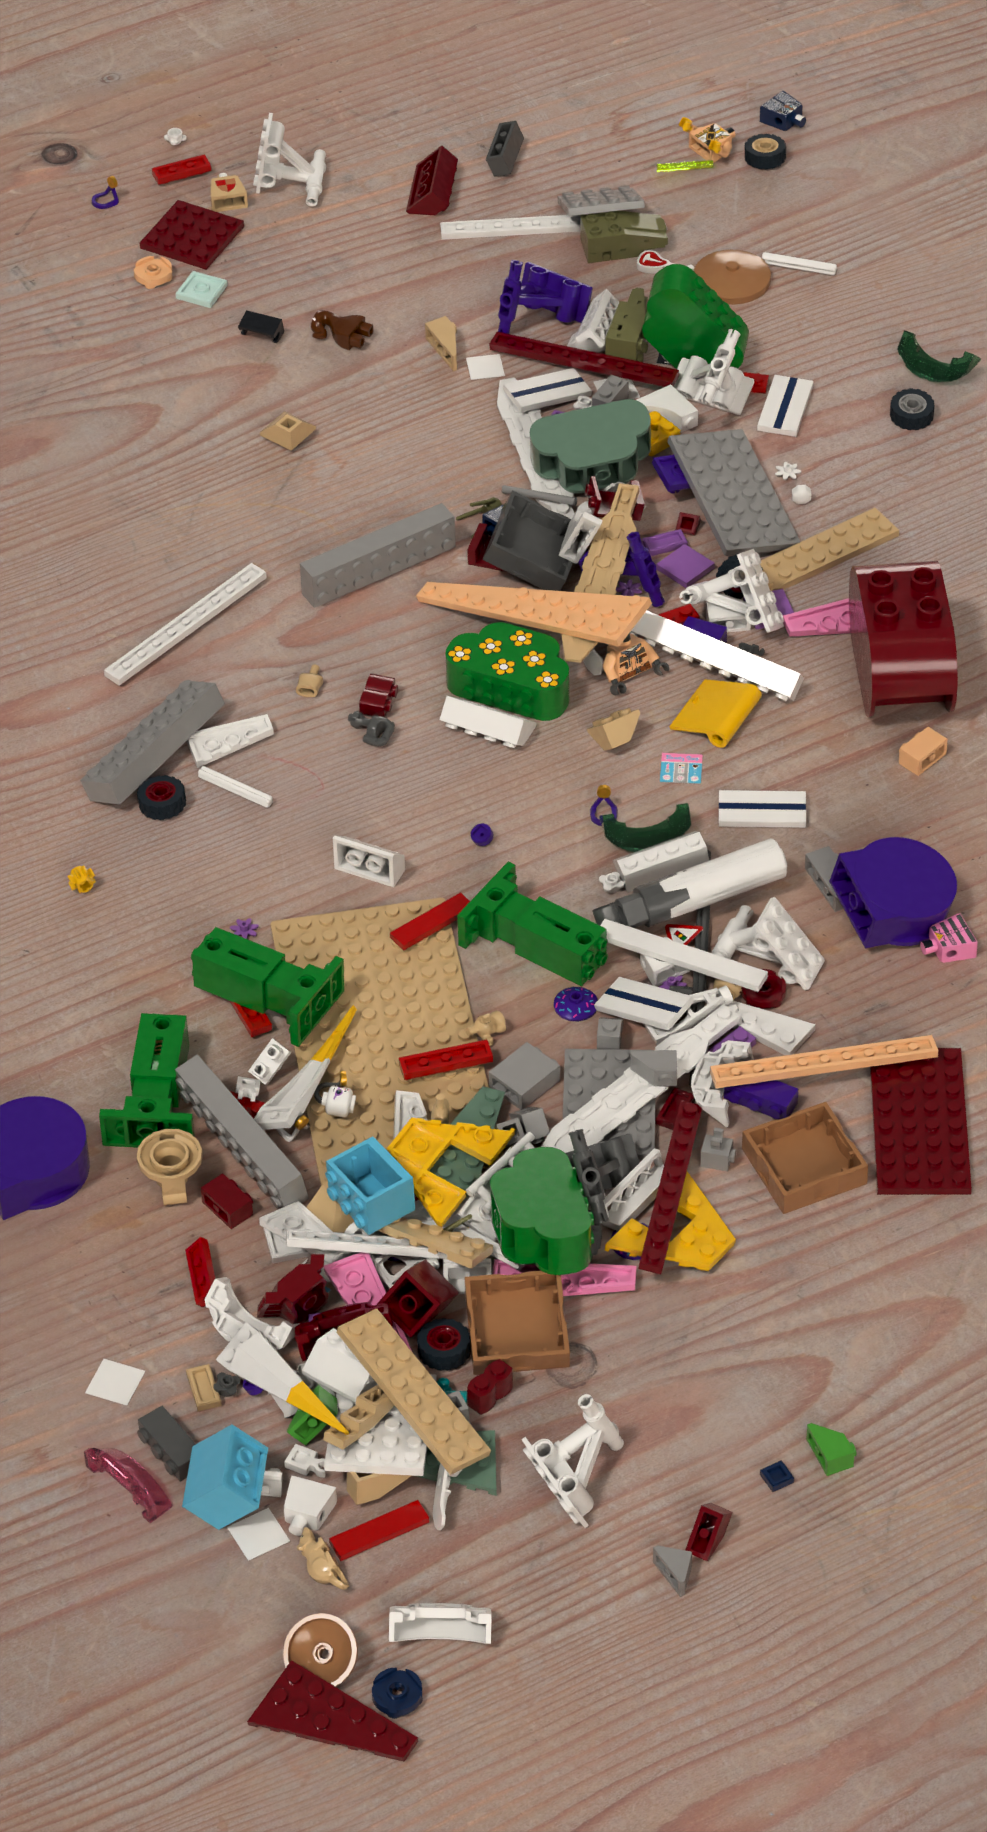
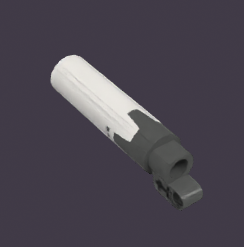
[592,838,787,928]

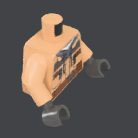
[603,633,669,695]

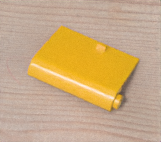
[669,679,762,748]

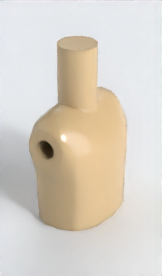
[296,664,323,697]
[431,1093,449,1124]

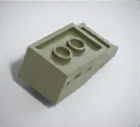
[580,211,668,263]
[606,287,648,362]

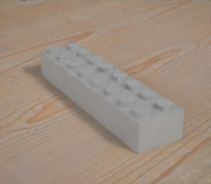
[300,503,456,608]
[80,680,225,805]
[175,1054,309,1209]

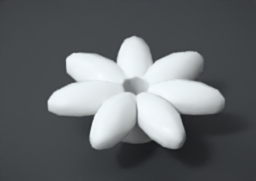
[775,462,801,480]

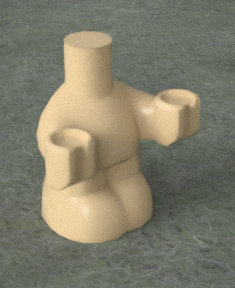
[466,1011,506,1046]

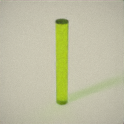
[656,160,713,171]

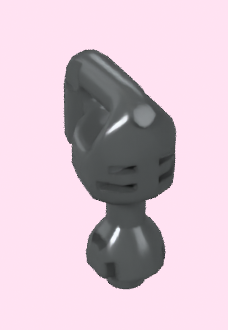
[348,711,395,747]

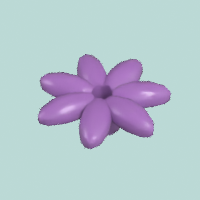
[616,579,642,596]
[230,918,259,939]
[659,976,687,990]

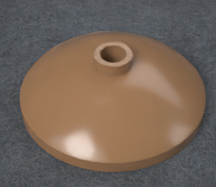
[283,1613,358,1687]

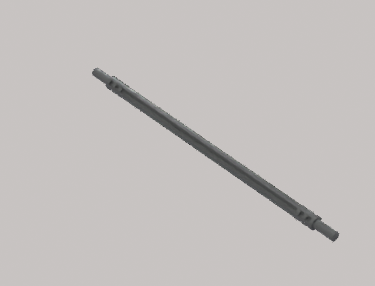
[689,850,711,1086]

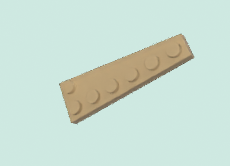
[377,1217,493,1269]

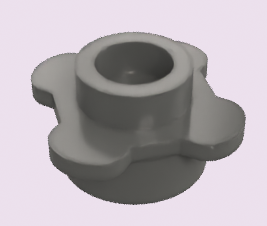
[213,1372,240,1397]

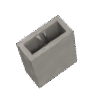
[489,1042,560,1110]

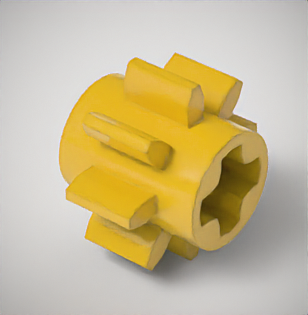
[67,865,96,893]

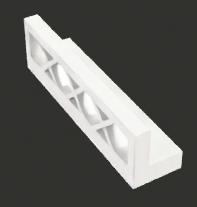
[575,289,619,348]
[602,1148,664,1231]

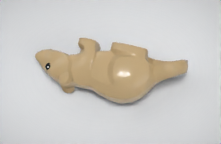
[297,1527,349,1590]

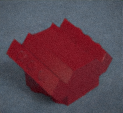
[257,1254,329,1324]

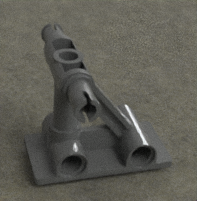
[566,1129,641,1224]

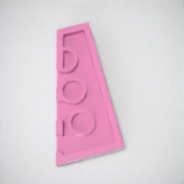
[783,598,851,637]

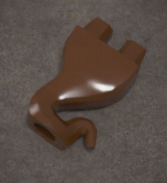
[311,310,374,351]

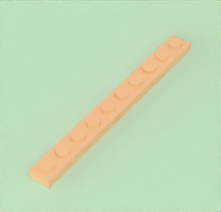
[710,1035,938,1088]

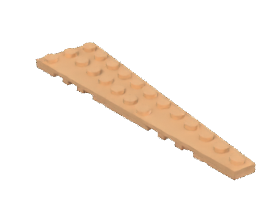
[416,582,652,647]

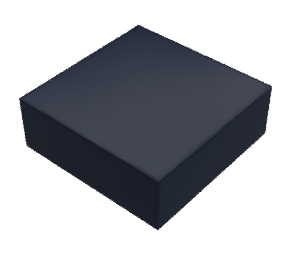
[760,1460,794,1492]

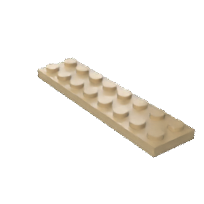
[760,508,899,591]
[336,1309,491,1475]

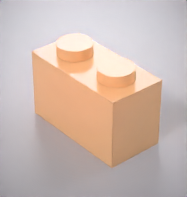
[899,727,948,776]

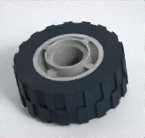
[890,388,935,431]

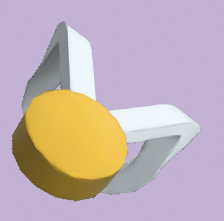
[277,1115,310,1142]

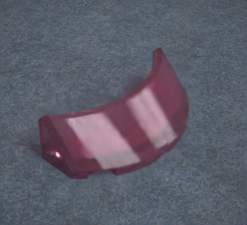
[84,1448,173,1524]

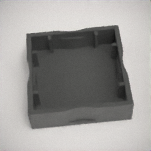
[483,490,573,591]

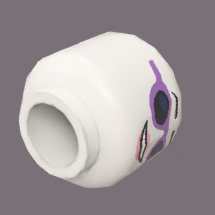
[321,1085,356,1118]

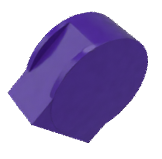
[829,837,957,949]
[0,1096,90,1220]

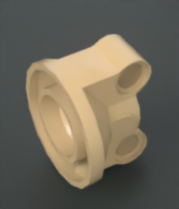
[137,1129,202,1206]

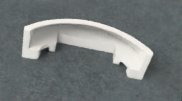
[691,1040,754,1127]
[205,1277,300,1350]
[389,1603,491,1644]

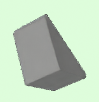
[653,1545,692,1597]

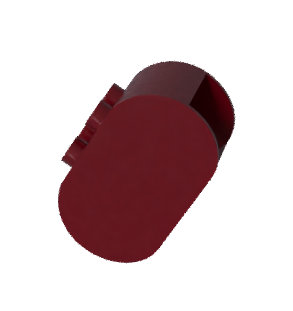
[849,561,958,717]

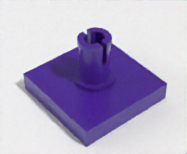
[652,455,690,493]

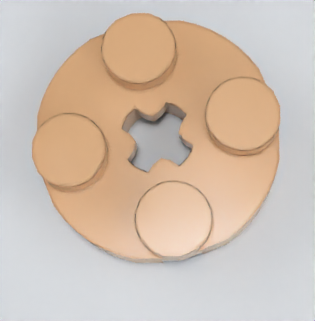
[134,256,172,289]

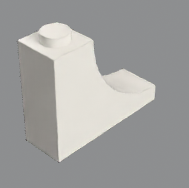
[637,385,698,433]
[558,510,603,564]

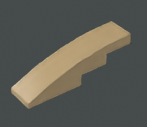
[323,1385,394,1450]

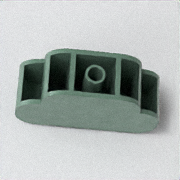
[529,399,651,493]

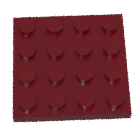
[140,200,244,270]

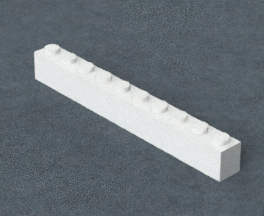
[630,611,804,702]

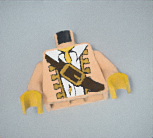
[679,117,736,164]

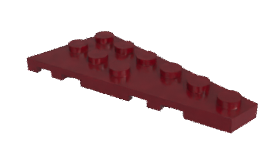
[247,1660,419,1762]

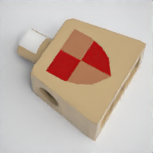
[211,173,248,212]

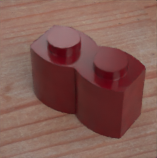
[359,674,398,717]
[467,1359,513,1415]

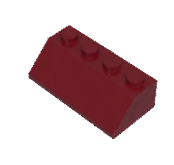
[406,145,458,216]

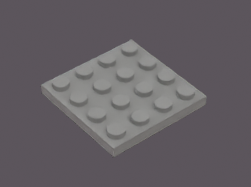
[558,185,645,216]

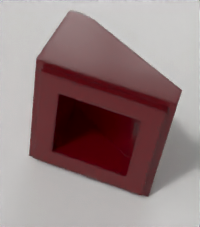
[675,512,701,536]

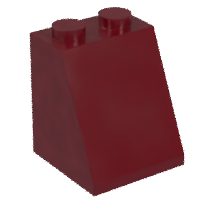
[377,1259,460,1338]

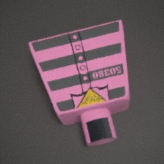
[920,913,978,963]

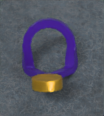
[92,176,119,209]
[590,785,618,826]

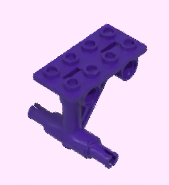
[498,260,593,334]
[579,532,665,607]

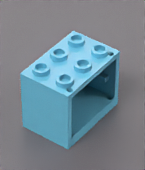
[325,1136,415,1235]
[182,1424,268,1530]

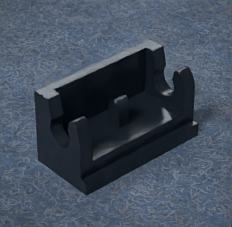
[238,310,285,343]

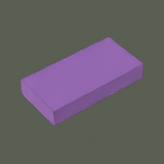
[642,529,688,556]

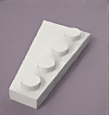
[726,1001,815,1055]

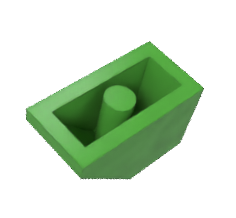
[287,1385,338,1446]
[806,1423,857,1476]

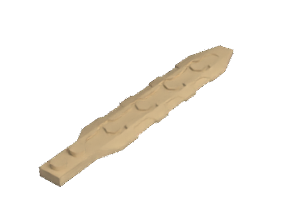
[561,483,639,663]

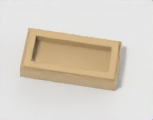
[186,1364,222,1412]

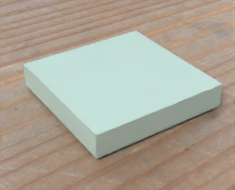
[176,271,228,308]

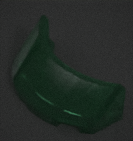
[897,330,981,383]
[599,803,691,852]

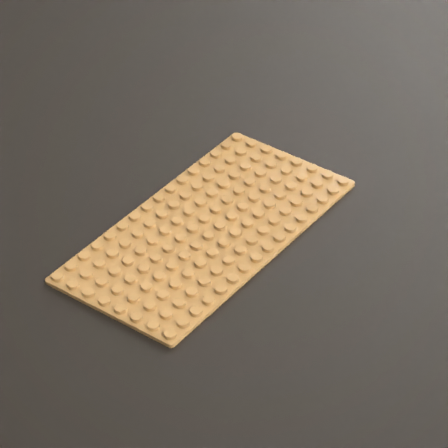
[271,898,504,1186]

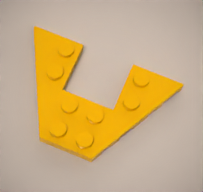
[387,1117,515,1227]
[604,1172,736,1271]

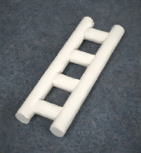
[466,1132,535,1214]

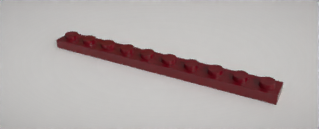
[489,332,680,387]
[638,1100,702,1275]

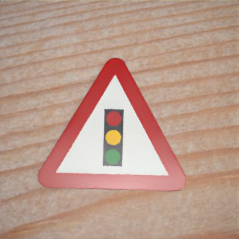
[665,924,703,945]

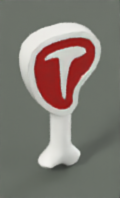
[637,250,695,274]

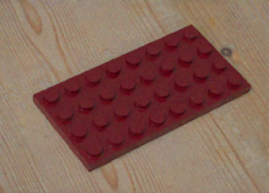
[870,1048,972,1195]

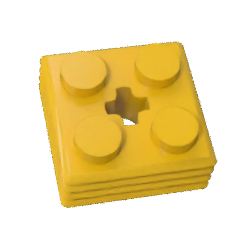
[648,411,681,457]

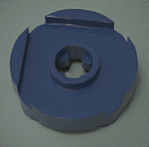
[372,1667,423,1719]

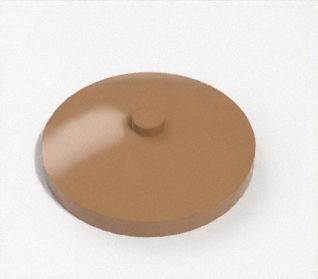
[694,249,771,305]

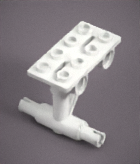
[253,112,326,207]
[674,329,754,415]
[679,549,784,633]
[712,897,825,990]
[521,1394,624,1528]

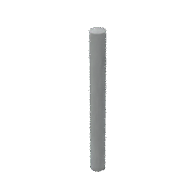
[502,485,577,506]

